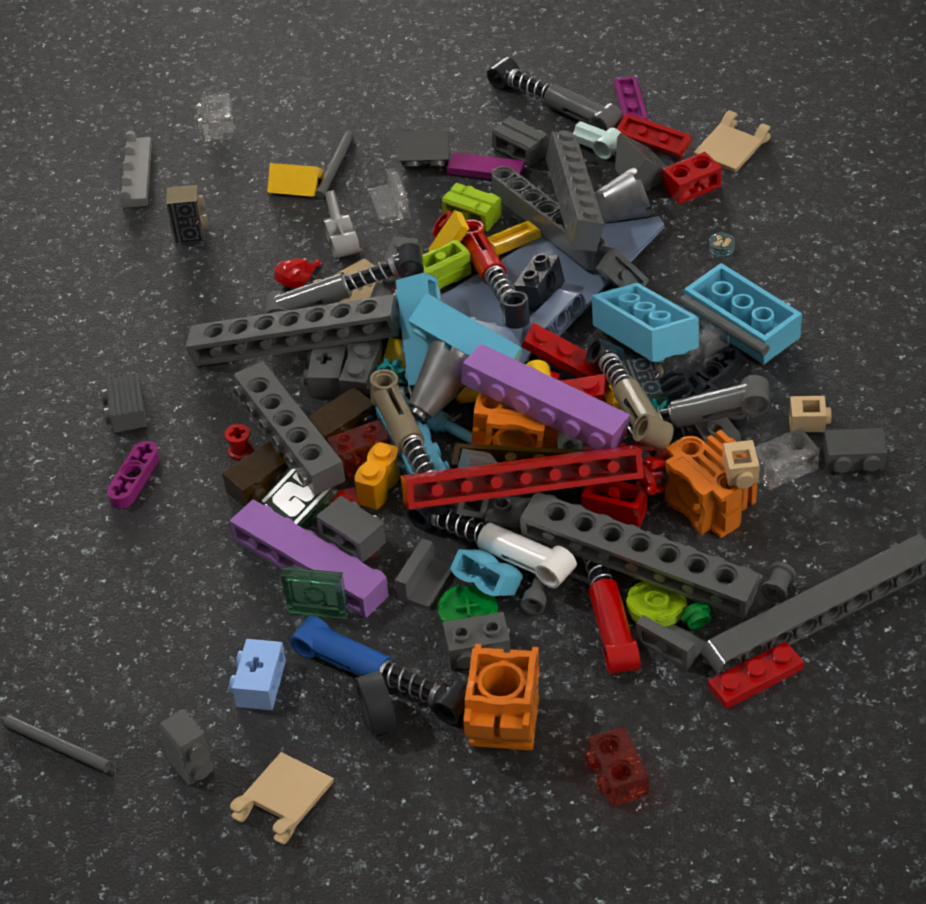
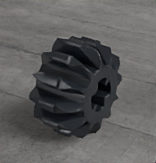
[660,363,704,406]

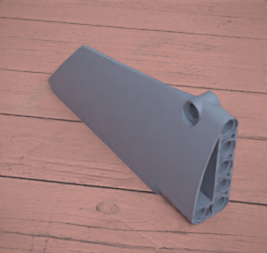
[400,216,665,364]

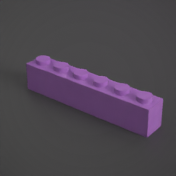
[461,344,630,450]
[230,500,389,619]

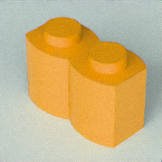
[355,442,401,510]

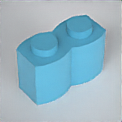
[450,549,523,596]

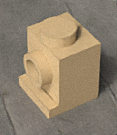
[789,396,831,436]
[722,440,760,489]

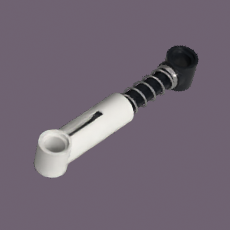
[406,508,577,588]

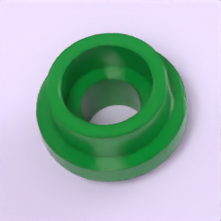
[681,603,711,630]

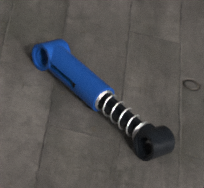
[289,616,467,725]

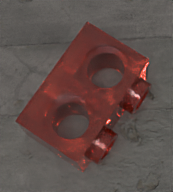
[327,420,391,478]
[585,726,649,807]

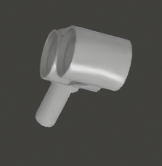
[323,190,360,259]

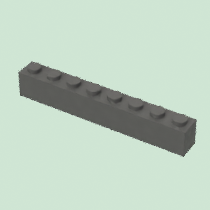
[545,130,604,252]
[339,236,419,400]

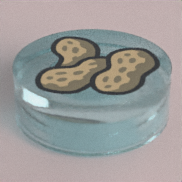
[709,232,735,256]

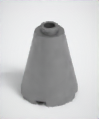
[594,167,652,223]
[408,340,468,421]

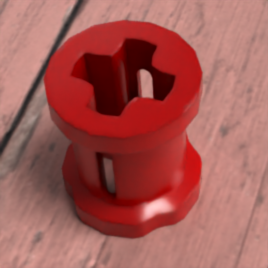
[225,424,253,461]

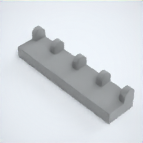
[120,131,152,208]

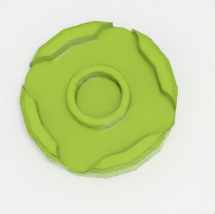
[626,581,687,627]

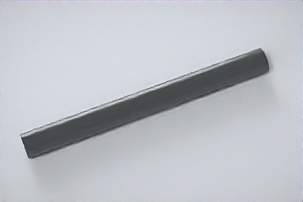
[315,130,354,199]
[680,295,769,356]
[3,715,112,773]

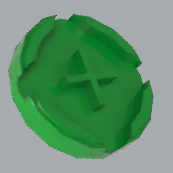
[438,584,498,626]

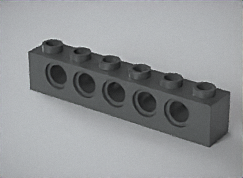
[233,362,345,495]

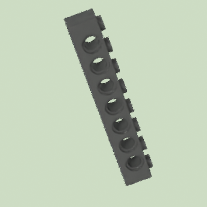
[185,294,400,366]
[520,492,760,619]

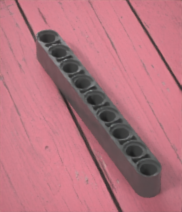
[701,535,926,675]

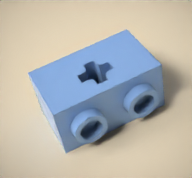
[229,639,286,710]

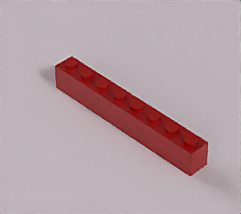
[401,445,644,509]

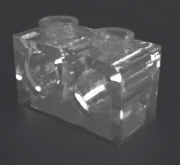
[755,428,820,490]

